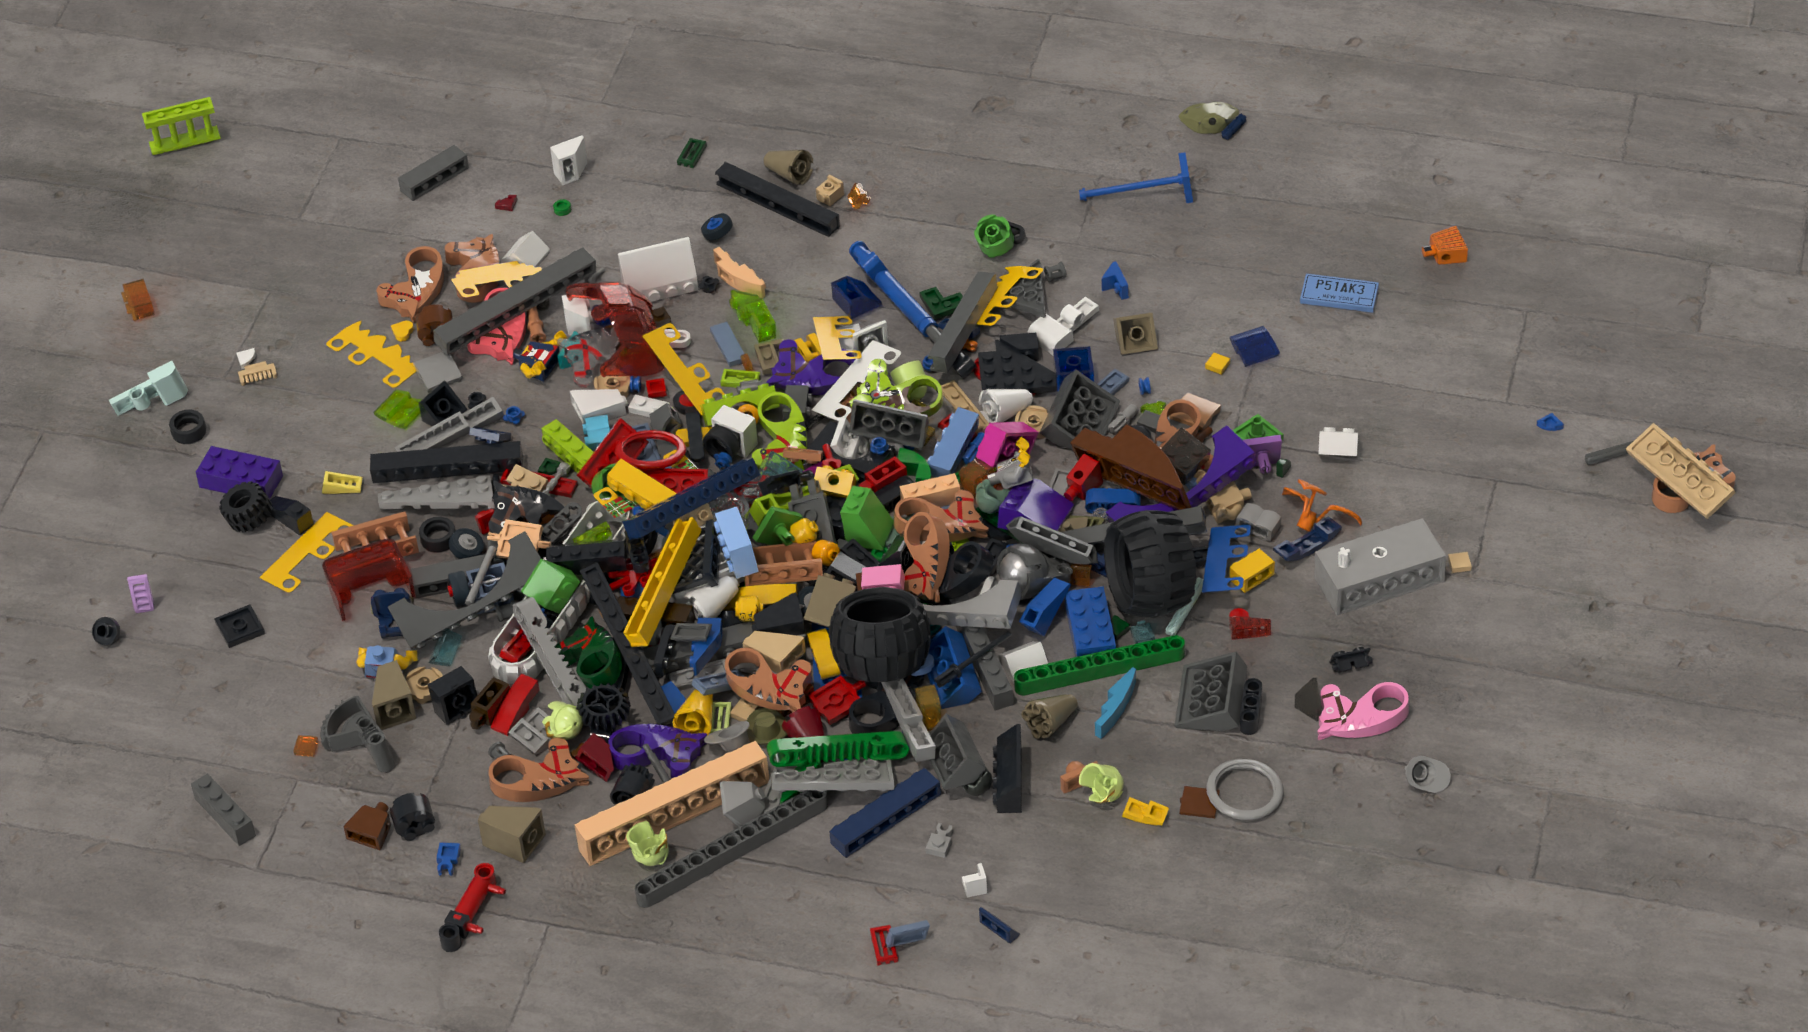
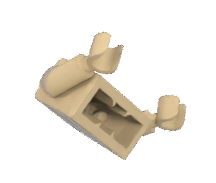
[1194,470,1252,524]

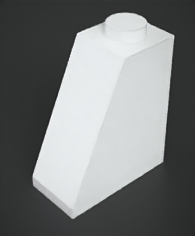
[570,389,628,424]

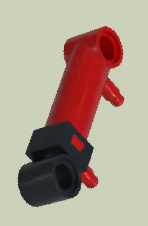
[439,863,506,952]

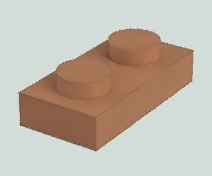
[783,447,823,464]

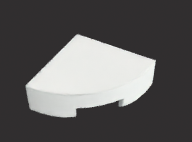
[236,348,256,369]

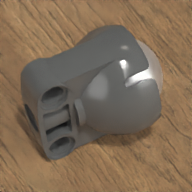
[996,544,1073,600]

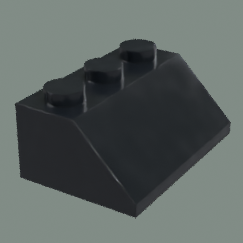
[877,531,914,574]

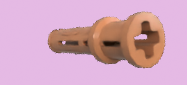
[527,306,546,343]

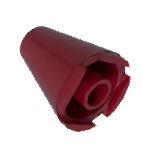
[781,706,826,763]

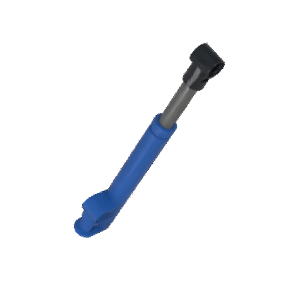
[849,241,978,379]

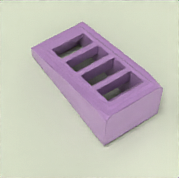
[127,574,154,613]

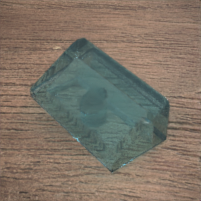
[428,629,462,667]

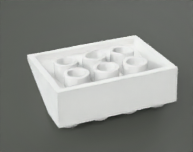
[618,237,698,307]

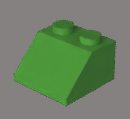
[521,559,580,614]

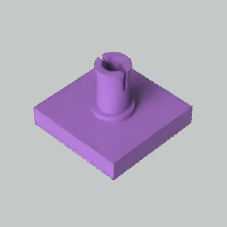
[1243,435,1282,474]

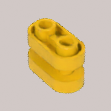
[794,333,822,361]

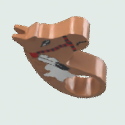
[376,246,444,323]

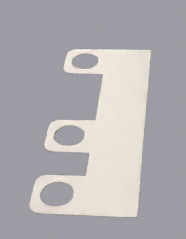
[812,340,901,421]

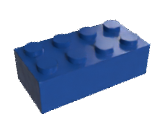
[1065,586,1116,657]

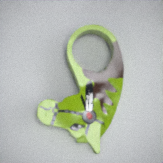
[849,359,943,417]

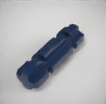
[1221,113,1247,140]

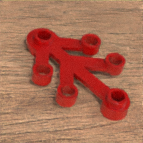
[607,558,658,596]

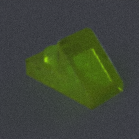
[573,521,612,543]

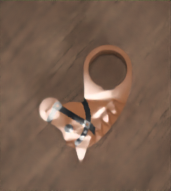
[1652,444,1736,513]

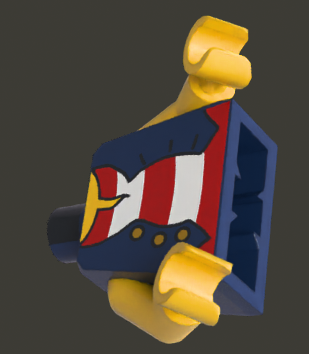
[513,331,567,382]

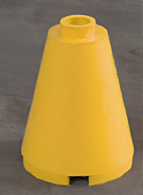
[672,688,713,735]

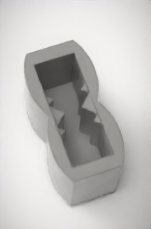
[1236,503,1281,541]

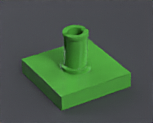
[752,506,803,546]

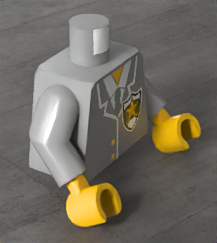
[987,437,1033,489]

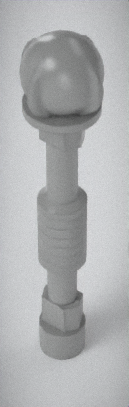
[543,462,570,495]

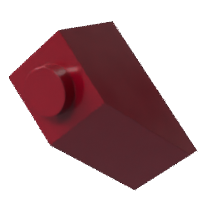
[575,733,614,782]

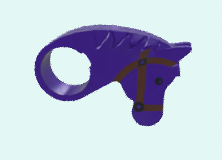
[767,339,856,395]
[608,724,707,779]

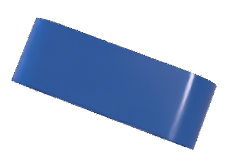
[1085,488,1141,514]

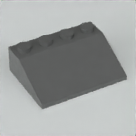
[1039,369,1120,450]
[1174,652,1247,731]

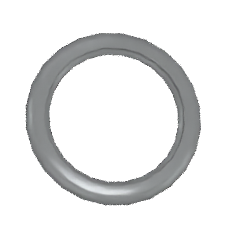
[1206,759,1284,820]

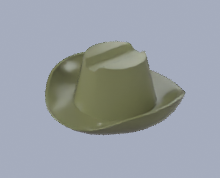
[746,708,787,745]

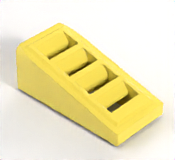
[322,471,363,494]

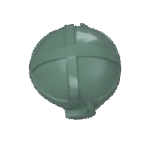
[975,479,1010,514]

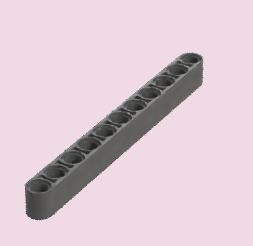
[635,790,828,908]

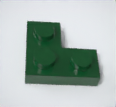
[919,287,963,320]

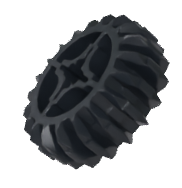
[576,683,631,732]

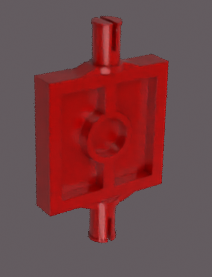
[808,676,866,725]

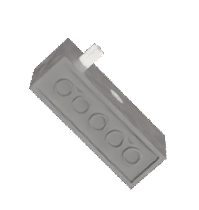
[1314,518,1446,615]

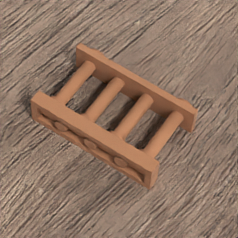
[331,511,419,573]
[744,541,823,587]

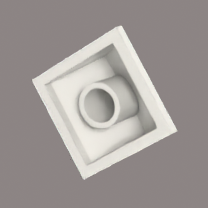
[501,230,550,268]
[997,641,1048,683]

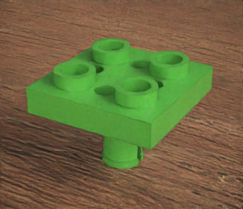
[1232,414,1284,440]

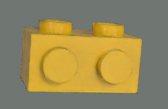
[1229,548,1275,593]

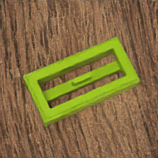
[720,369,761,388]

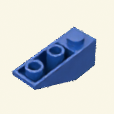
[1019,578,1071,636]
[689,618,723,676]

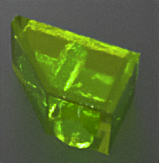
[745,298,776,343]

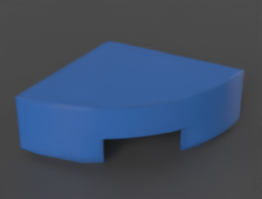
[1537,413,1564,431]

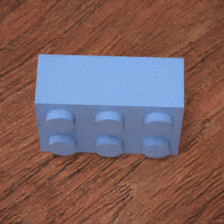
[713,507,759,579]

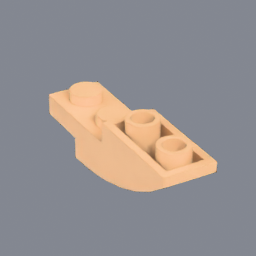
[713,247,766,298]

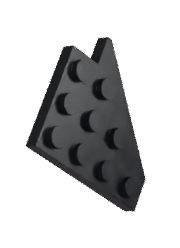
[978,340,1057,393]

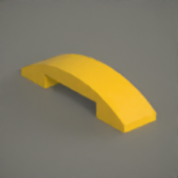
[723,584,797,611]

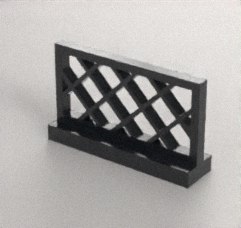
[672,519,720,594]

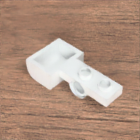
[1028,297,1099,357]

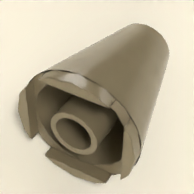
[764,150,813,185]

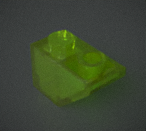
[729,290,766,326]

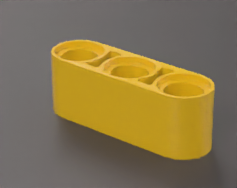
[807,628,841,680]

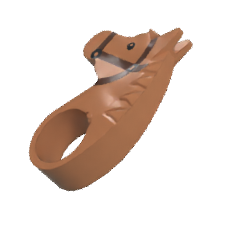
[445,234,499,303]

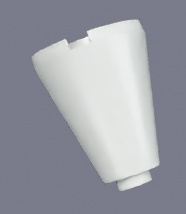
[979,389,1033,423]
[684,576,739,619]

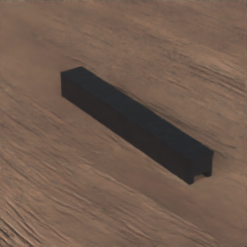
[715,162,840,237]

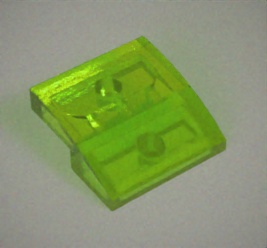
[373,389,421,429]

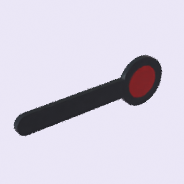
[673,390,706,462]

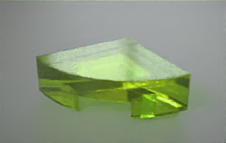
[1140,401,1166,415]

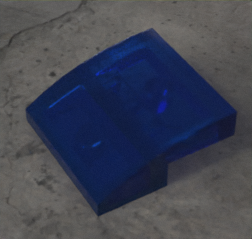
[1229,326,1280,367]

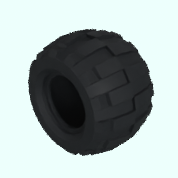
[829,587,931,682]

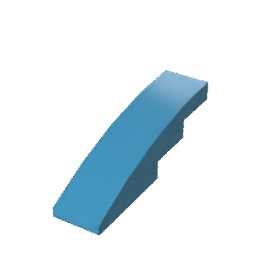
[1095,667,1136,739]

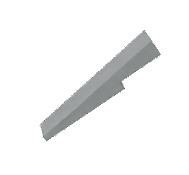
[395,397,504,452]
[881,678,936,762]

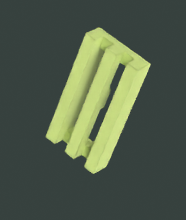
[709,702,732,734]

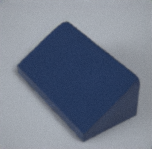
[979,907,1020,944]

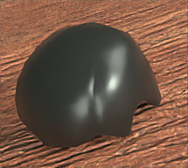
[962,768,993,796]

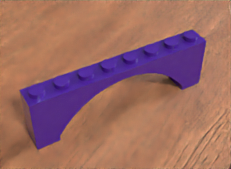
[1106,425,1257,523]

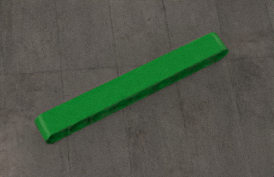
[1014,635,1185,696]

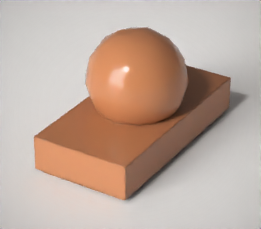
[1060,761,1098,794]

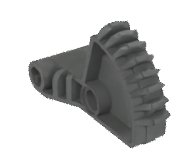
[320,696,395,772]

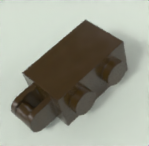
[469,677,510,729]

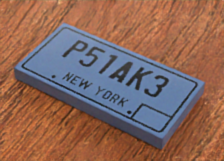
[1300,274,1379,312]

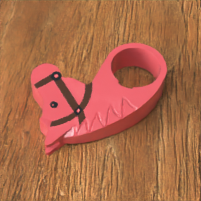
[467,288,526,365]

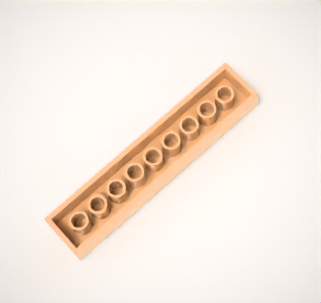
[574,741,769,866]

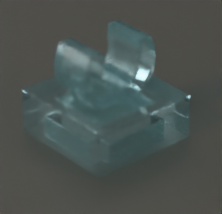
[1130,620,1155,644]

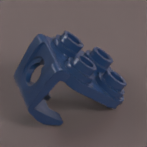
[371,588,411,638]

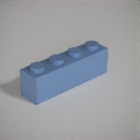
[927,407,979,477]

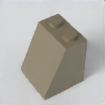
[804,573,857,628]
[372,660,416,730]
[478,806,546,863]

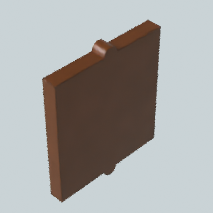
[1179,786,1220,819]

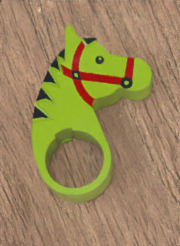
[752,392,807,473]

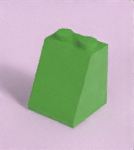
[840,486,894,550]

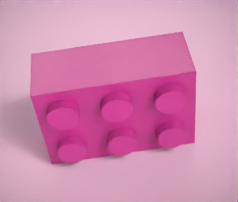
[976,422,1039,467]

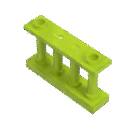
[142,97,221,155]

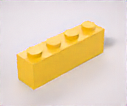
[607,459,676,510]

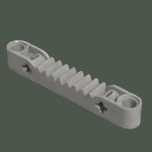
[513,597,586,707]

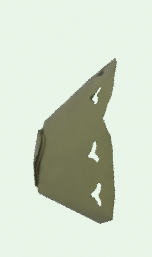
[1179,102,1239,134]

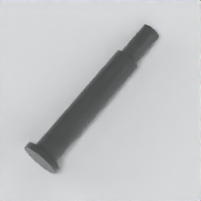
[642,743,671,783]

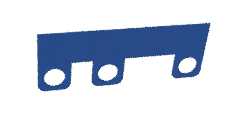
[1202,525,1251,592]

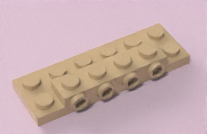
[1626,423,1735,519]

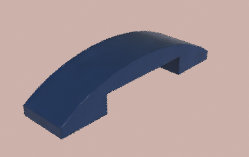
[1273,516,1342,561]

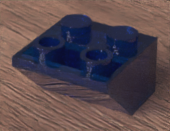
[831,276,882,319]

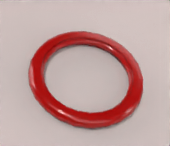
[615,430,686,470]

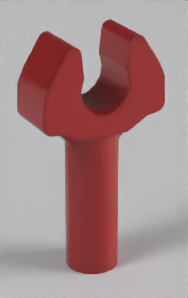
[821,444,841,469]

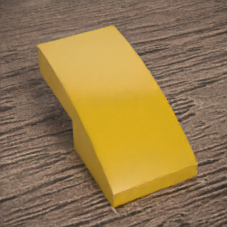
[1122,797,1169,826]

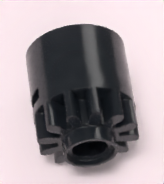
[610,763,655,805]

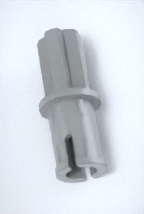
[1108,404,1139,434]

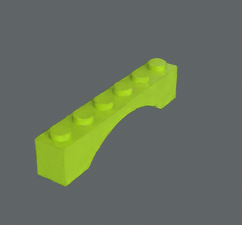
[749,464,859,526]

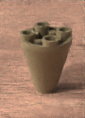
[1021,694,1078,739]

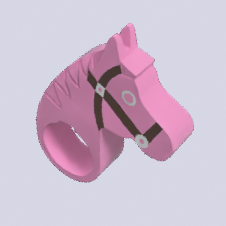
[1318,682,1409,740]

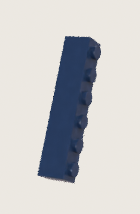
[829,768,941,858]

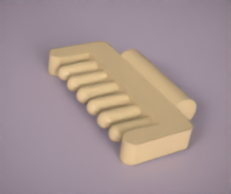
[238,361,277,386]

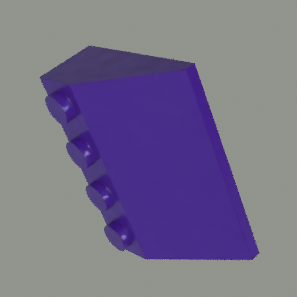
[997,478,1074,531]

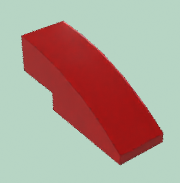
[491,673,540,736]

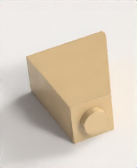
[743,631,806,673]

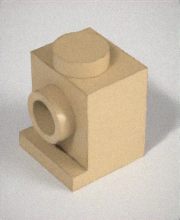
[816,175,844,206]

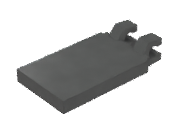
[788,479,836,543]

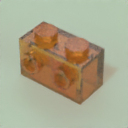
[121,279,155,320]

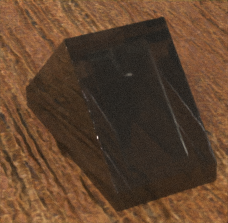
[1294,678,1321,721]

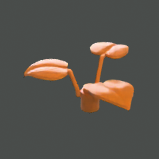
[1282,479,1362,532]

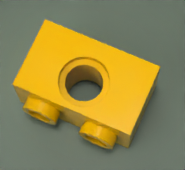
[814,466,856,498]

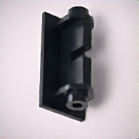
[1329,647,1373,673]

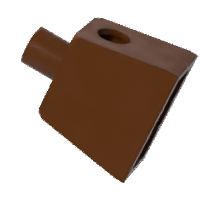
[343,802,391,851]

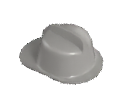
[704,721,750,752]
[1404,756,1451,793]

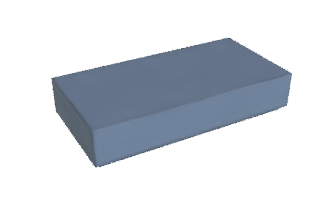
[885,920,930,947]

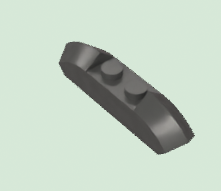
[1006,516,1098,565]

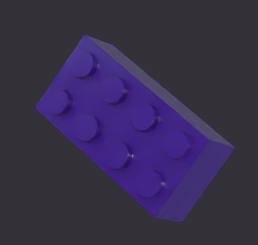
[196,446,283,499]

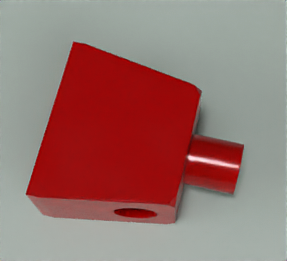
[1064,454,1103,501]

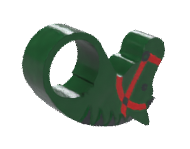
[555,616,622,689]

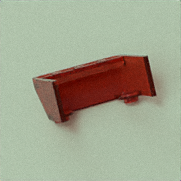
[322,539,415,621]

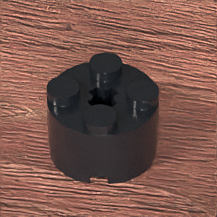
[390,793,435,841]

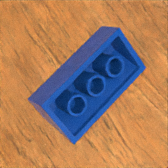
[927,626,982,709]

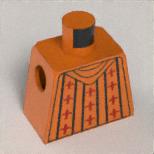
[1422,226,1468,265]

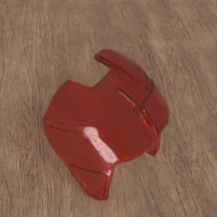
[566,282,666,377]

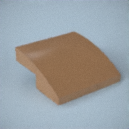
[1169,393,1221,431]

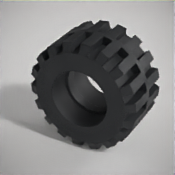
[219,481,272,533]

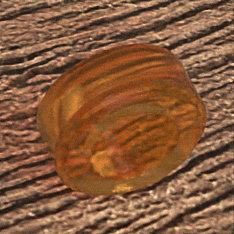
[740,353,753,371]

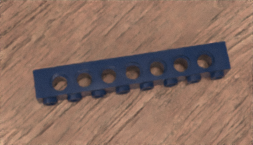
[622,458,760,539]

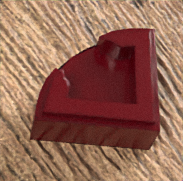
[495,195,517,211]

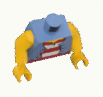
[356,645,418,678]

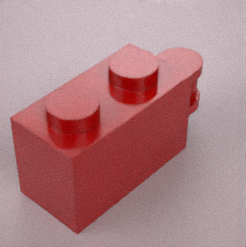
[859,456,907,492]

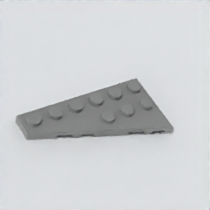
[378,475,495,509]
[771,758,894,792]

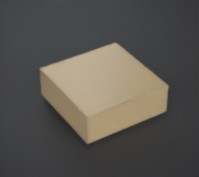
[1448,552,1472,573]

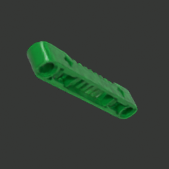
[766,731,909,767]

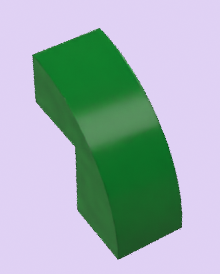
[897,448,931,482]

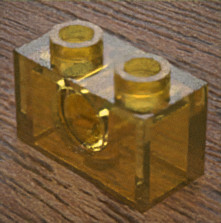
[915,684,941,731]

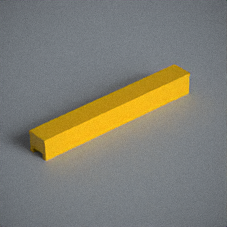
[623,517,701,647]

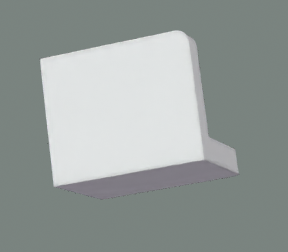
[962,863,987,898]

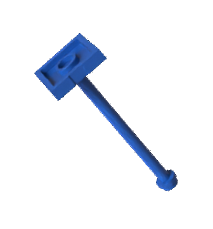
[1079,152,1193,203]

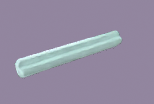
[1166,577,1203,636]

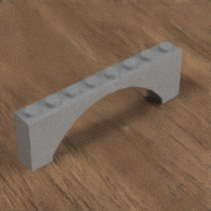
[923,580,1022,629]

